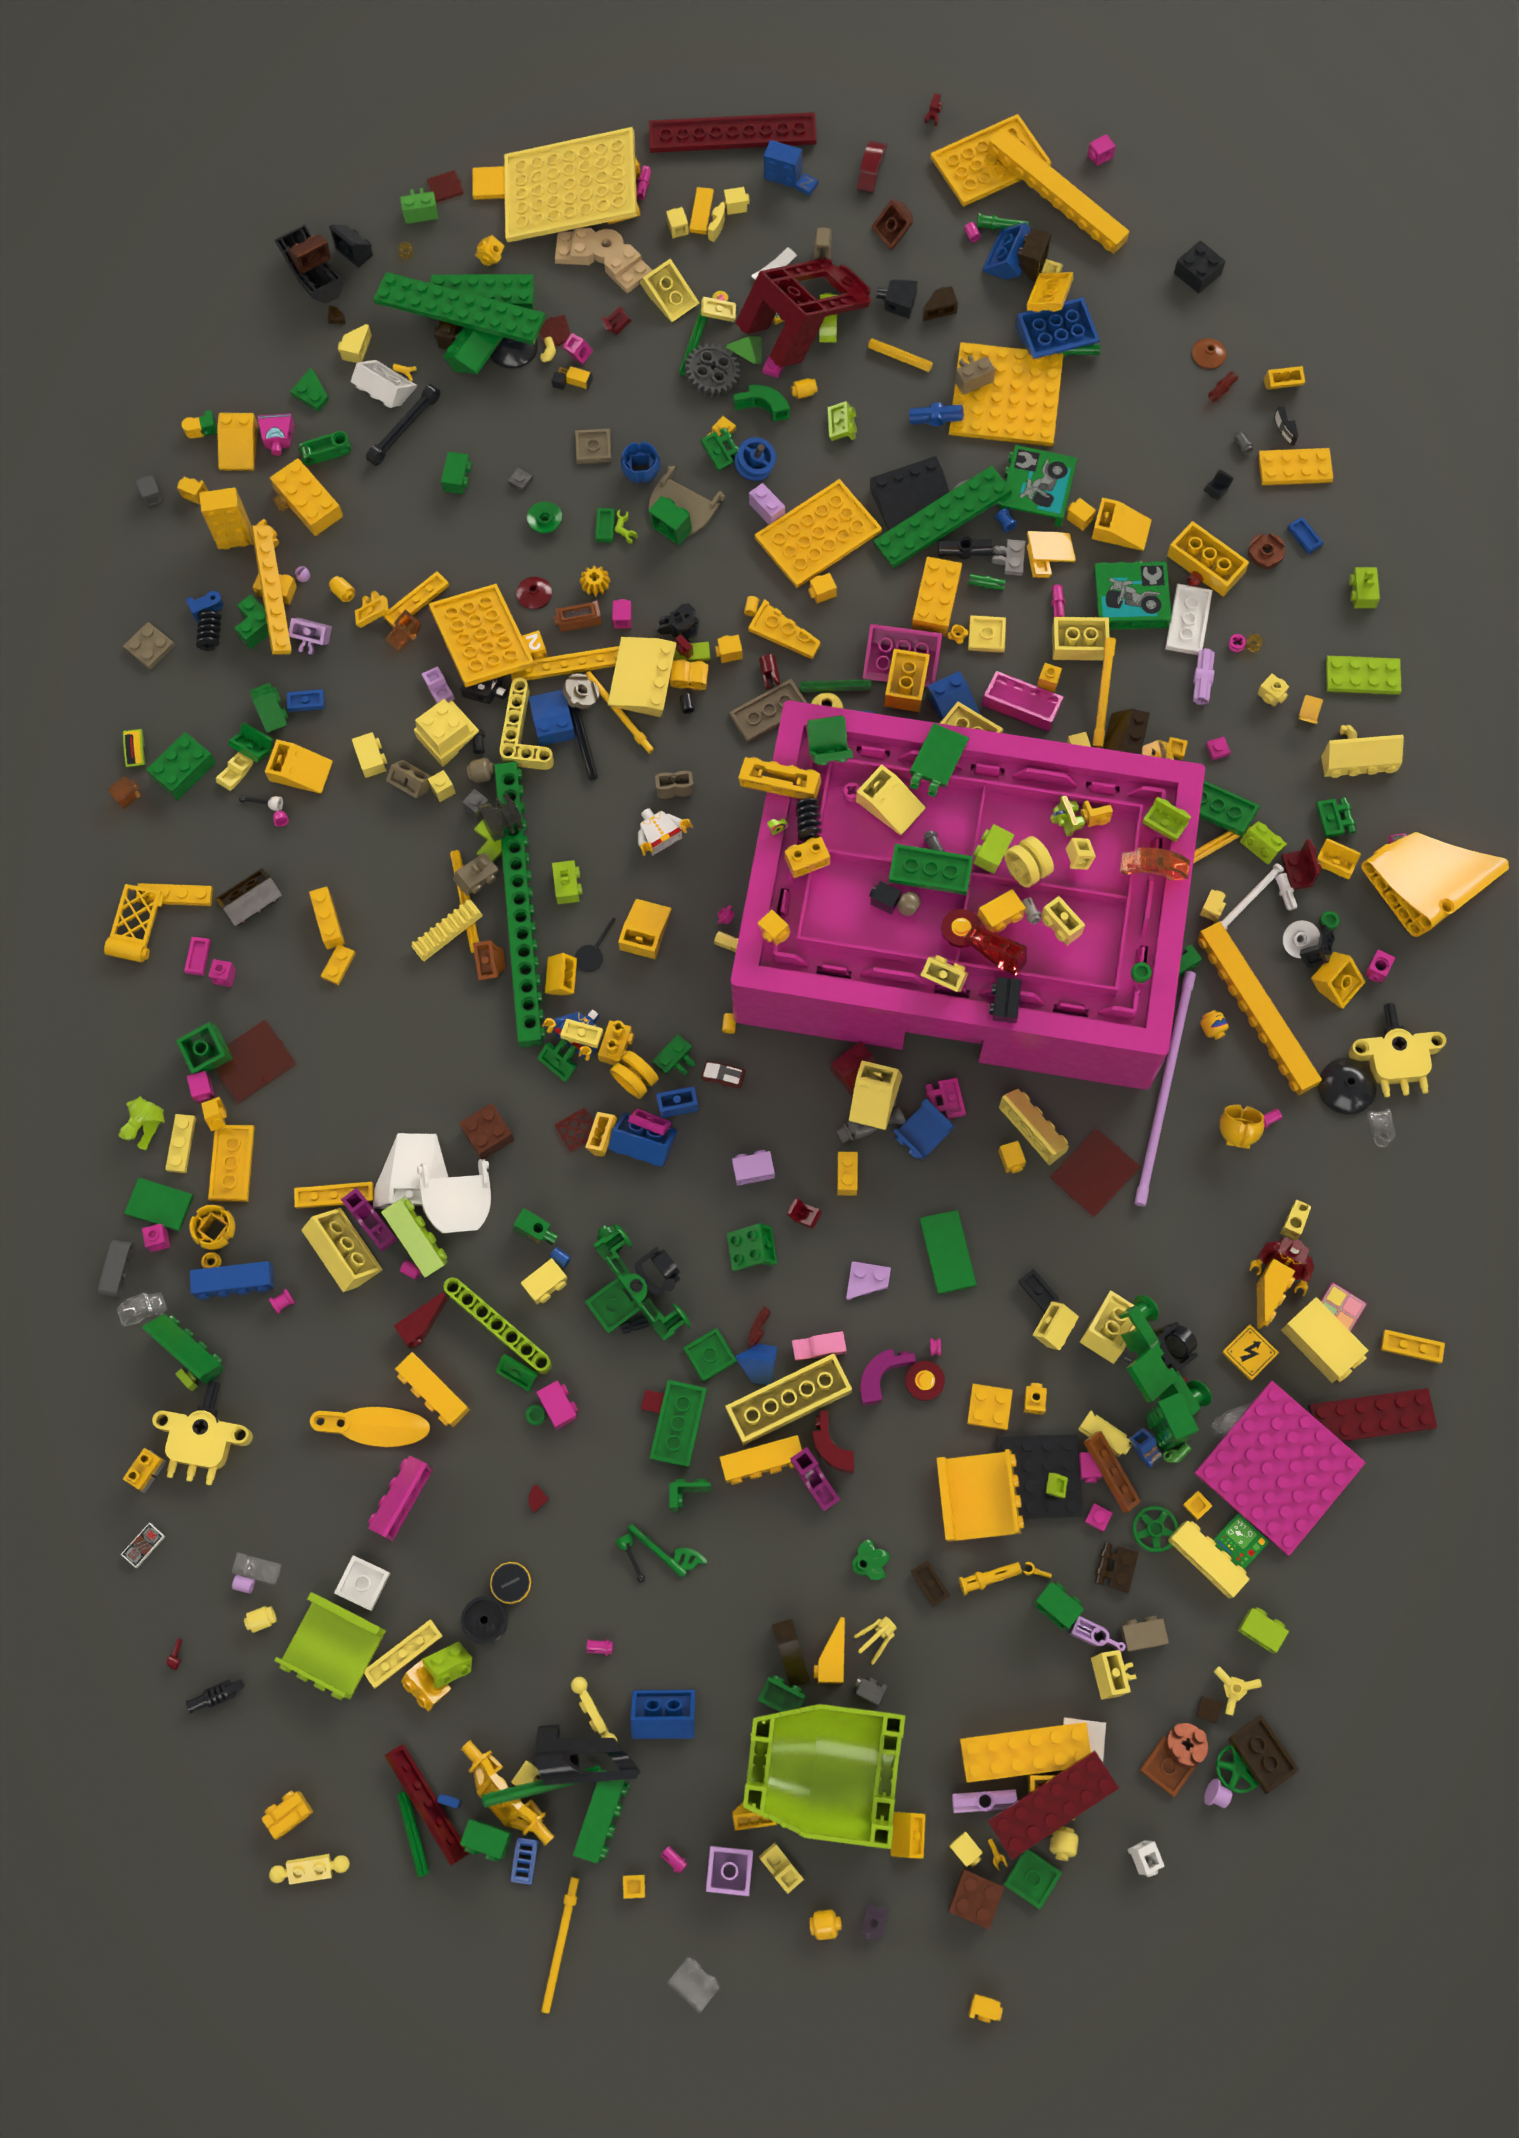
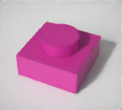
[762,355,784,379]
[1206,737,1231,760]
[1085,1503,1113,1532]

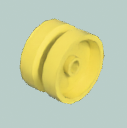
[1004,836,1054,888]

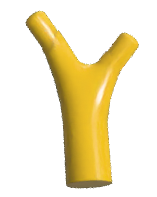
[393,364,416,382]

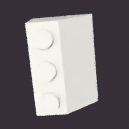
[351,360,417,408]

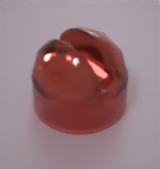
[1187,571,1203,587]

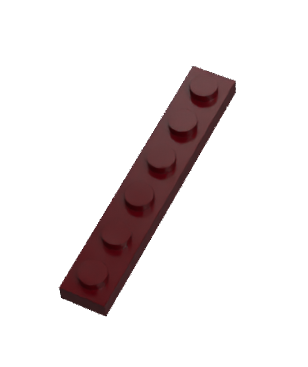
[385,1744,470,1866]

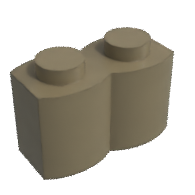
[814,227,832,260]
[655,771,694,799]

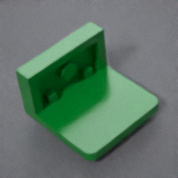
[807,715,853,765]

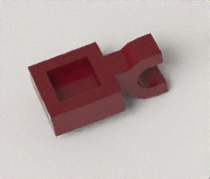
[924,93,943,126]

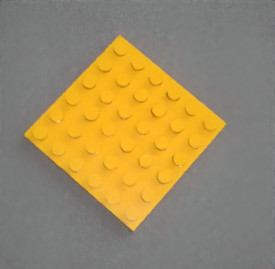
[949,342,1063,447]

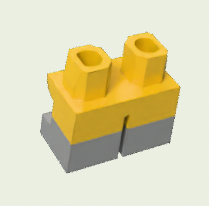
[123,1448,167,1494]

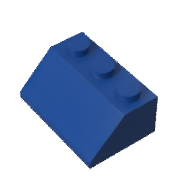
[982,222,1031,280]
[608,1112,678,1167]
[631,1690,695,1739]

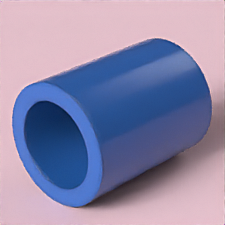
[549,1247,572,1268]

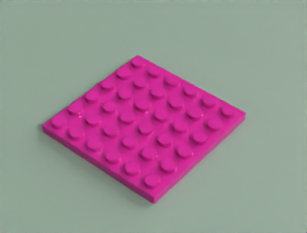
[1194,1381,1366,1556]

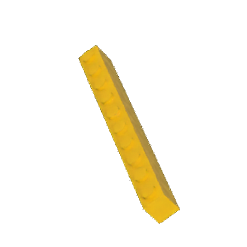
[987,127,1130,254]
[1198,921,1322,1096]

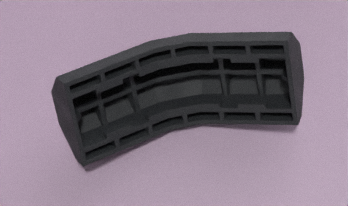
[275,225,344,304]

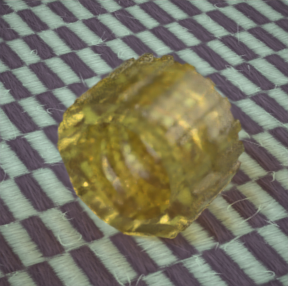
[398,242,414,259]
[273,494,290,512]
[1245,634,1263,652]

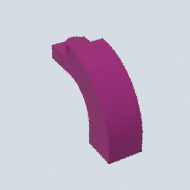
[860,1349,916,1406]

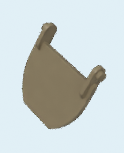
[649,465,726,536]

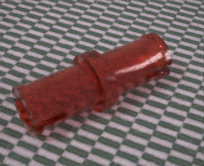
[1208,371,1238,402]

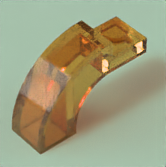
[1120,847,1190,880]

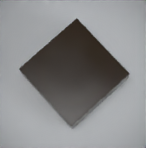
[1196,1696,1223,1724]

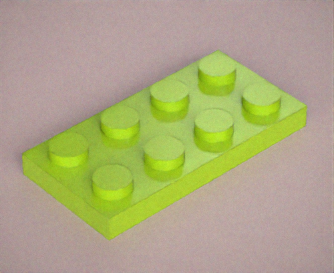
[1326,656,1401,695]

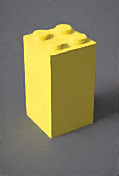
[1281,1297,1369,1383]

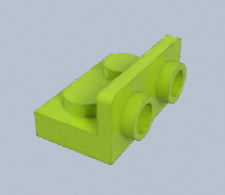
[828,401,857,441]

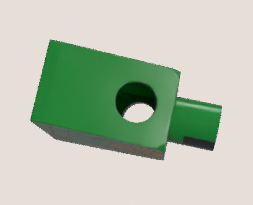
[512,1208,558,1246]

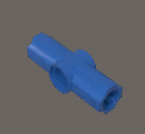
[909,402,964,427]

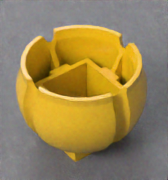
[1219,1105,1265,1149]
[190,1205,236,1250]

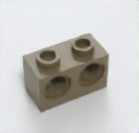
[386,760,432,798]

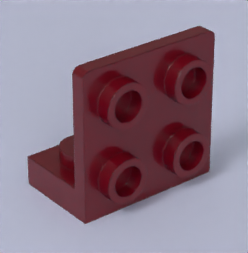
[1281,839,1321,890]

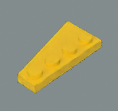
[748,599,821,660]

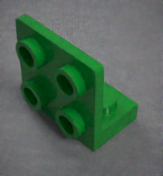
[727,1223,777,1271]
[669,1479,711,1512]

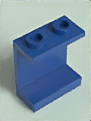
[893,1098,955,1160]

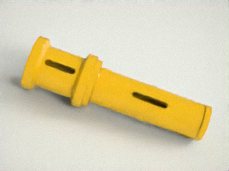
[959,1562,1022,1595]

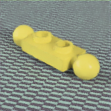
[571,1677,617,1741]
[269,1854,350,1885]

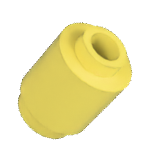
[244,1606,277,1633]

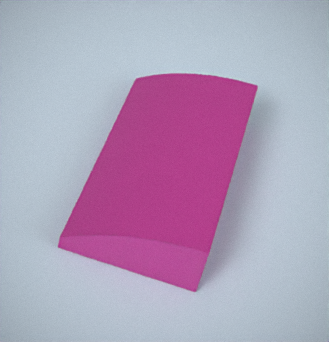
[981,671,1064,731]

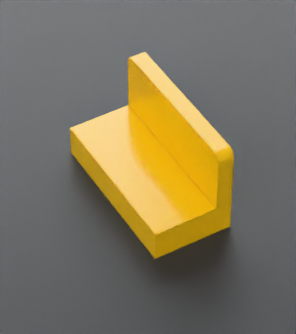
[891,1812,926,1859]

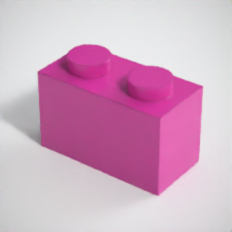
[536,1380,579,1430]

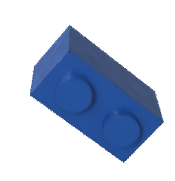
[656,1086,699,1118]

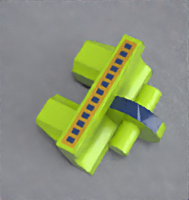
[1050,796,1085,836]

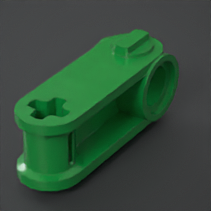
[298,431,352,465]

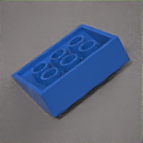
[1015,297,1100,359]

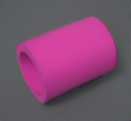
[964,222,981,243]
[400,1260,421,1280]

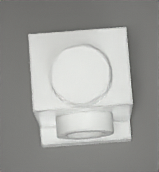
[1127,1841,1164,1877]

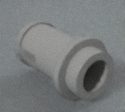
[1021,898,1042,924]

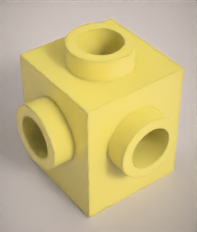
[1257,674,1289,707]

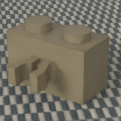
[955,355,995,395]
[453,853,499,896]

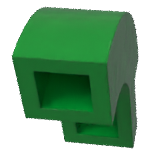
[733,385,790,422]

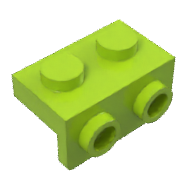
[1142,797,1191,843]
[1240,821,1287,864]
[423,1642,472,1689]

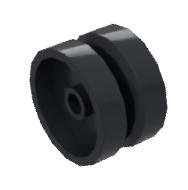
[461,1596,508,1645]

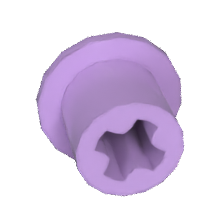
[1204,1779,1232,1808]

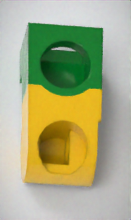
[182,410,218,438]

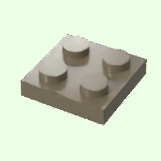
[123,622,175,670]

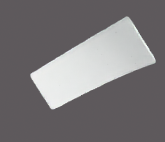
[751,247,797,280]

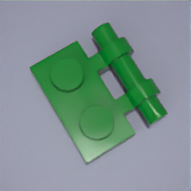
[700,427,739,472]
[1316,798,1356,838]

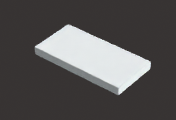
[1165,584,1213,655]

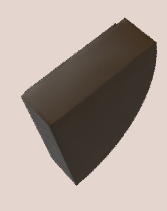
[328,306,346,324]

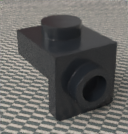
[1203,469,1234,500]

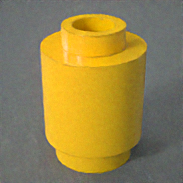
[791,378,817,399]
[329,576,355,602]

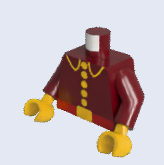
[1250,1237,1314,1296]

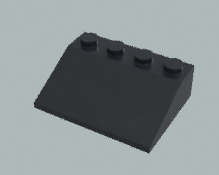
[870,456,949,531]

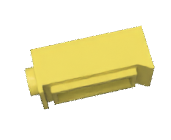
[1078,1410,1132,1457]

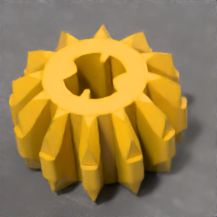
[580,565,610,597]

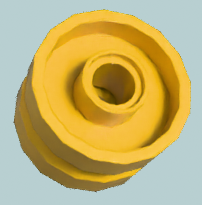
[610,1051,659,1099]

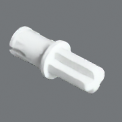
[1275,873,1297,911]

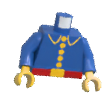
[542,1009,600,1061]

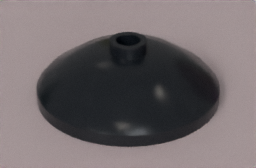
[490,337,538,368]
[1318,1058,1377,1115]

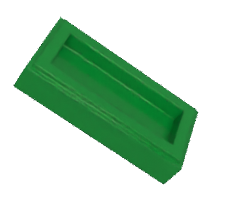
[595,508,615,543]

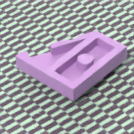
[846,1261,891,1300]

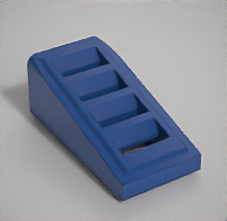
[510,1837,539,1885]

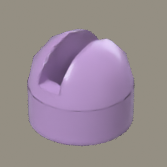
[295,566,310,582]

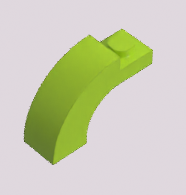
[819,293,837,342]

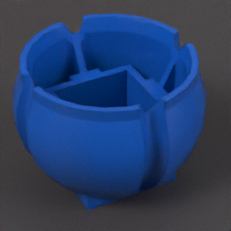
[620,441,660,484]

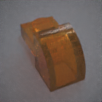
[385,610,420,652]

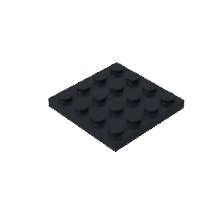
[996,1434,1083,1519]

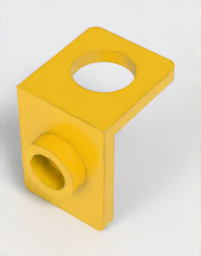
[1298,695,1323,724]

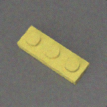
[165,1114,196,1173]

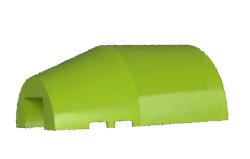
[743,1704,905,1849]

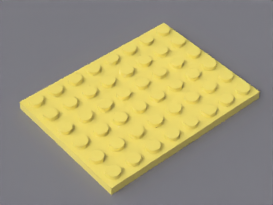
[505,127,637,242]

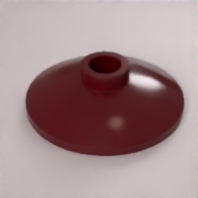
[516,577,552,609]

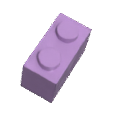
[749,483,785,525]
[732,1150,775,1186]

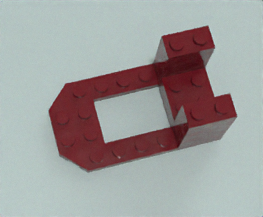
[735,258,871,368]

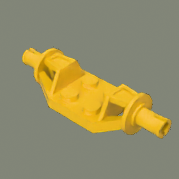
[461,1740,555,1846]

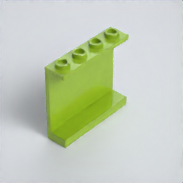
[274,1592,386,1701]

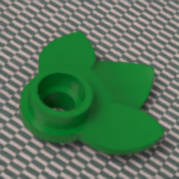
[852,1539,890,1581]

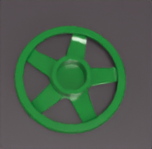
[1132,1506,1178,1553]
[1216,1745,1258,1793]

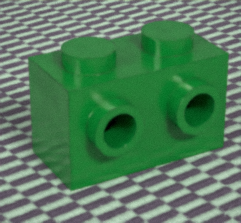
[441,452,473,494]

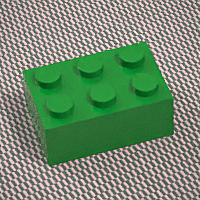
[146,732,216,801]

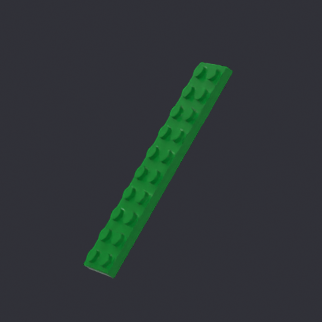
[373,272,546,345]

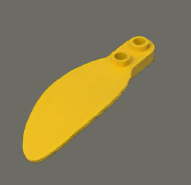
[310,1407,430,1447]

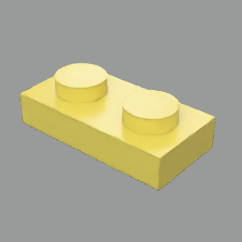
[701,297,736,322]
[560,1019,603,1048]

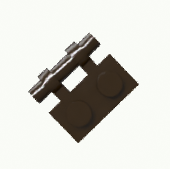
[1095,1542,1139,1593]

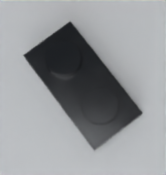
[1018,1269,1059,1312]

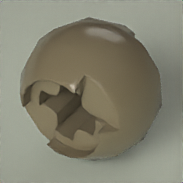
[897,891,921,916]

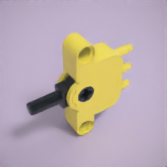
[1348,1003,1446,1098]
[152,1381,253,1485]

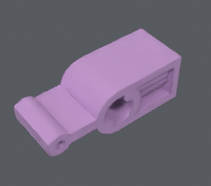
[1069,1616,1126,1652]

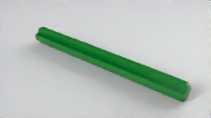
[481,1765,601,1807]

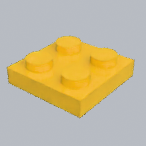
[967,1384,1013,1431]

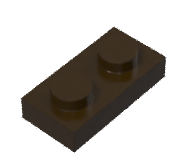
[910,1560,950,1608]

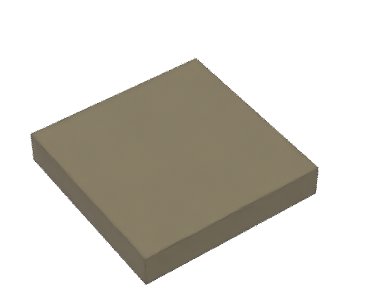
[575,428,612,464]

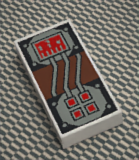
[121,1523,166,1568]

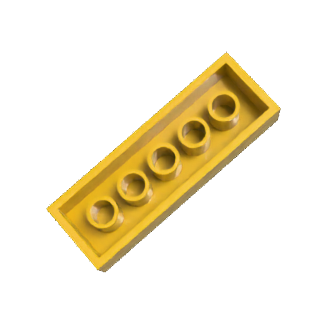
[960,1722,1091,1783]

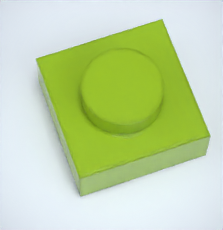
[175,1368,198,1392]
[1046,1473,1068,1498]

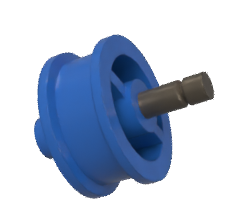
[735,437,776,481]

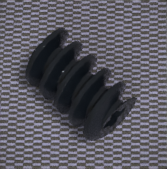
[196,610,222,651]
[796,798,822,842]

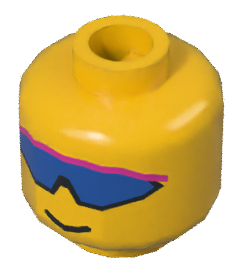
[1200,1010,1229,1040]

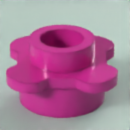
[717,905,734,925]

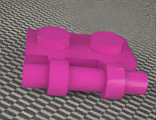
[925,1078,966,1119]

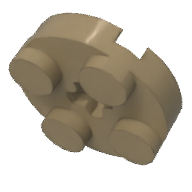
[563,674,599,709]

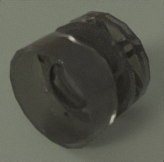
[478,793,523,842]

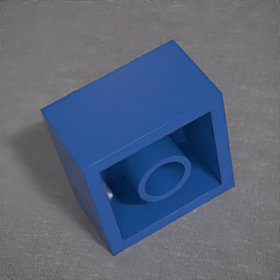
[763,140,802,188]

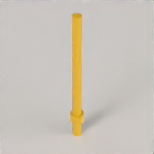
[585,671,654,754]
[541,1877,579,2013]

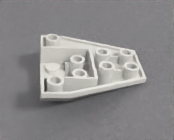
[373,1133,449,1209]

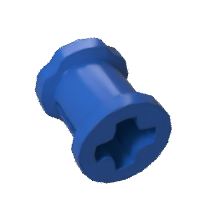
[995,508,1017,532]

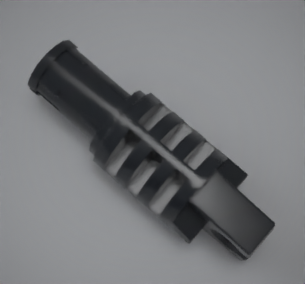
[186,1679,245,1714]

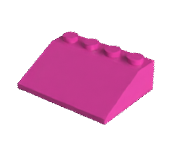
[863,624,942,687]

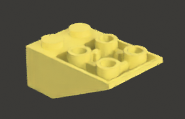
[856,764,926,836]
[849,1060,902,1130]

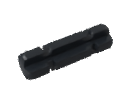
[620,1316,651,1334]

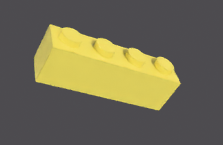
[1168,1521,1249,1599]

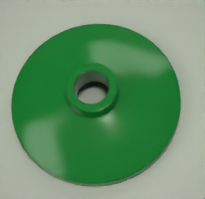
[527,501,562,534]

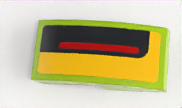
[123,729,146,767]

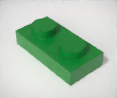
[495,1354,539,1392]

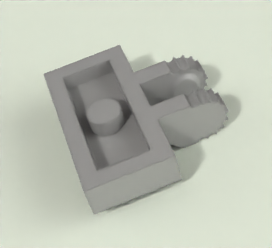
[991,539,1025,576]

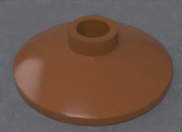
[1192,338,1227,369]

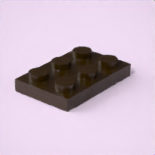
[1227,1715,1299,1794]

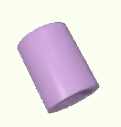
[232,1575,255,1594]

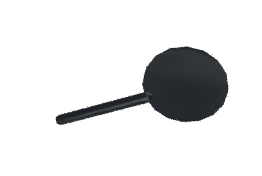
[575,917,615,972]

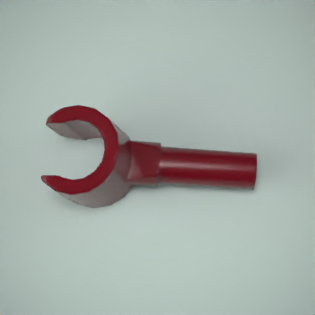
[166,1639,182,1670]

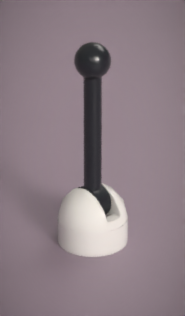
[239,795,283,811]

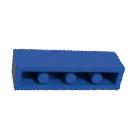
[190,1261,274,1300]

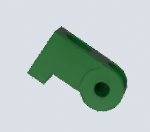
[1178,944,1202,978]

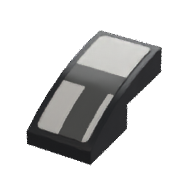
[1274,406,1298,446]

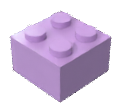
[706,1846,753,1896]

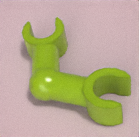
[615,510,637,544]

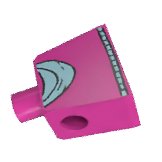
[258,413,294,456]

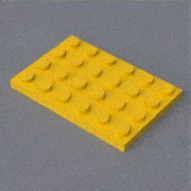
[930,114,1051,207]
[754,479,882,588]
[429,584,534,688]

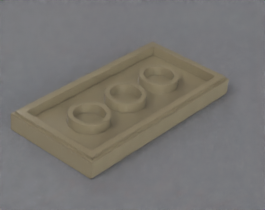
[729,679,807,743]

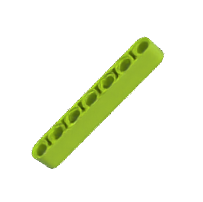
[444,1277,552,1374]

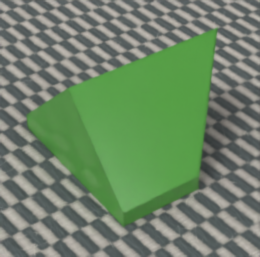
[726,336,762,364]

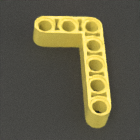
[500,677,554,770]

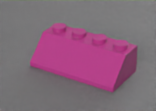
[368,1455,433,1542]

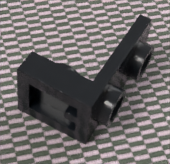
[1299,925,1335,968]

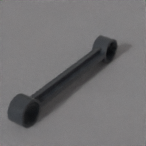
[366,384,441,466]

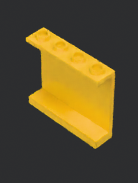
[937,1449,1024,1542]

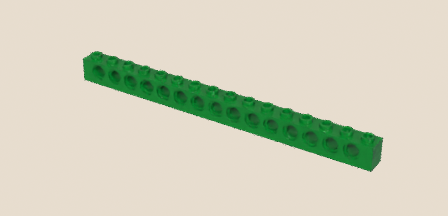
[494,762,546,1048]

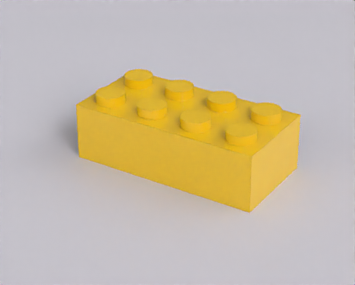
[270,458,343,536]
[200,487,254,549]
[1167,521,1249,597]
[912,557,962,636]

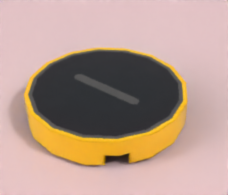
[490,1562,532,1604]

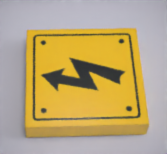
[1221,1325,1279,1381]

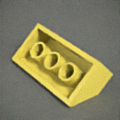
[1321,735,1404,778]
[999,1089,1069,1165]
[302,1208,383,1292]

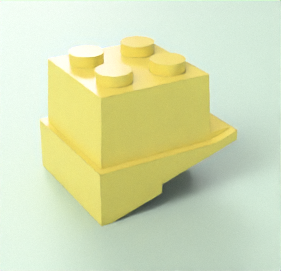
[414,699,479,767]

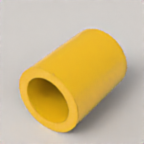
[744,596,759,617]
[722,1013,736,1034]

